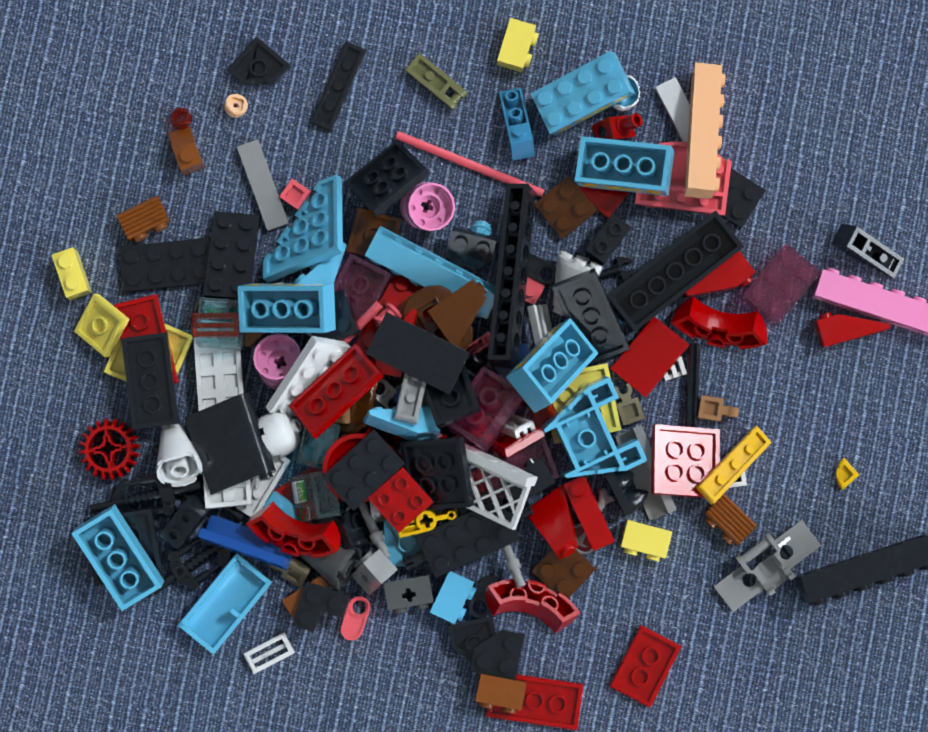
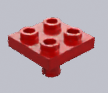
[368,467,434,533]

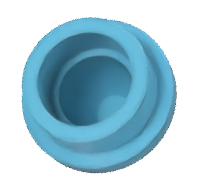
[470,221,493,236]

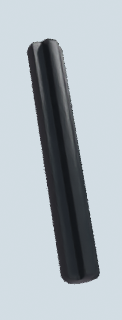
[685,343,700,428]

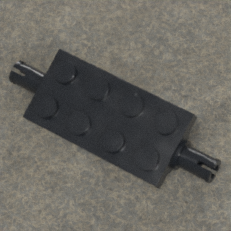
[402,497,534,578]

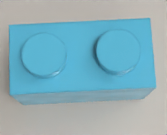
[430,571,477,624]

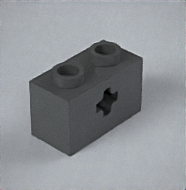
[383,575,434,614]

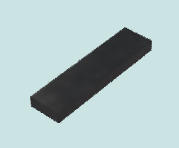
[310,41,367,133]

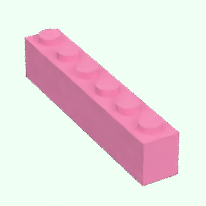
[811,268,928,336]

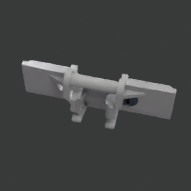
[714,520,821,612]

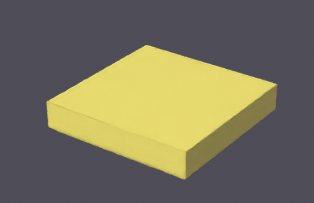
[74,294,130,357]

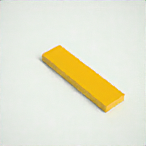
[696,426,772,504]

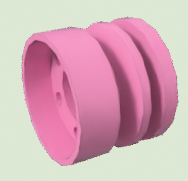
[400,182,455,231]
[253,334,302,390]

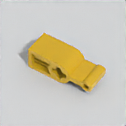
[398,508,458,538]

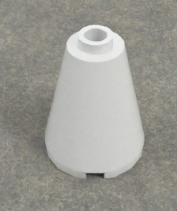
[156,424,203,487]

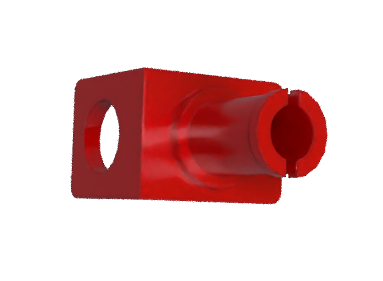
[592,113,643,140]

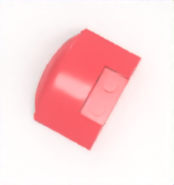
[634,142,732,216]

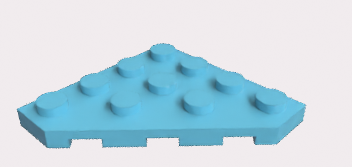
[263,174,343,283]

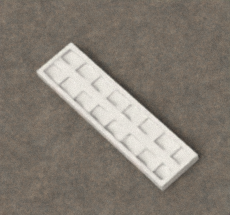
[193,324,252,509]

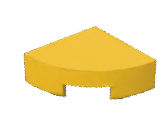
[836,458,859,490]

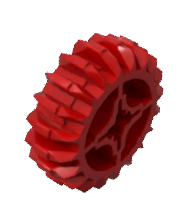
[78,418,141,480]

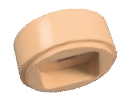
[224,94,248,118]

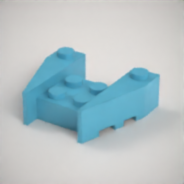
[540,376,648,478]

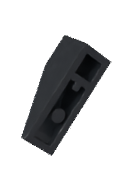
[831,224,905,279]

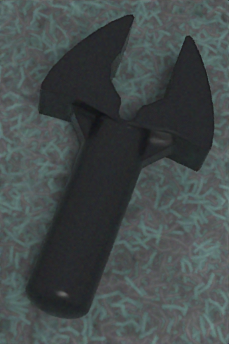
[599,257,635,282]

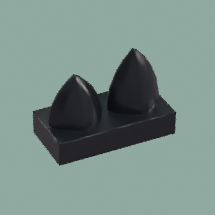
[604,470,649,517]

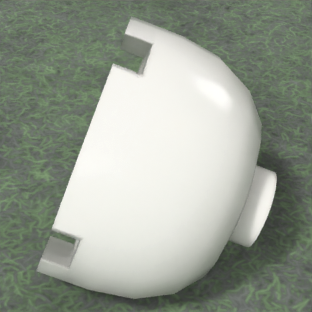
[258,411,302,458]

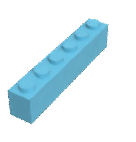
[365,226,495,319]

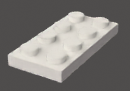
[266,336,349,416]

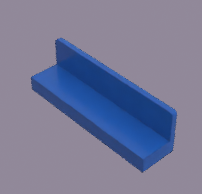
[198,515,292,571]

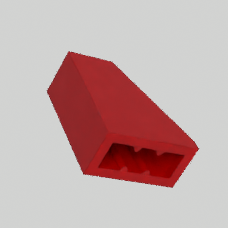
[528,485,578,560]

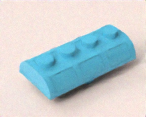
[178,553,272,655]

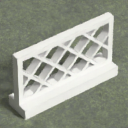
[465,443,538,530]

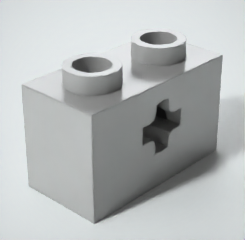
[351,549,398,596]

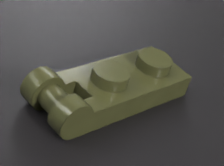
[405,53,468,111]

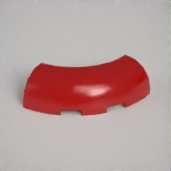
[671,296,767,349]
[246,502,341,558]
[485,579,581,634]

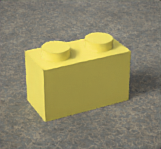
[497,18,539,73]
[52,247,92,301]
[620,520,672,562]

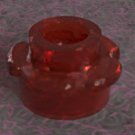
[171,108,193,129]

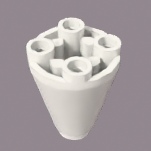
[552,251,603,316]

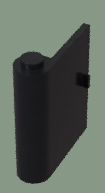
[184,393,276,495]

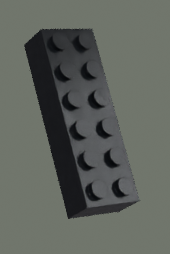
[607,211,744,332]
[795,534,928,606]

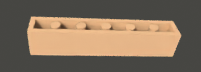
[684,62,726,199]

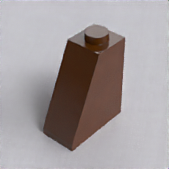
[427,279,487,347]

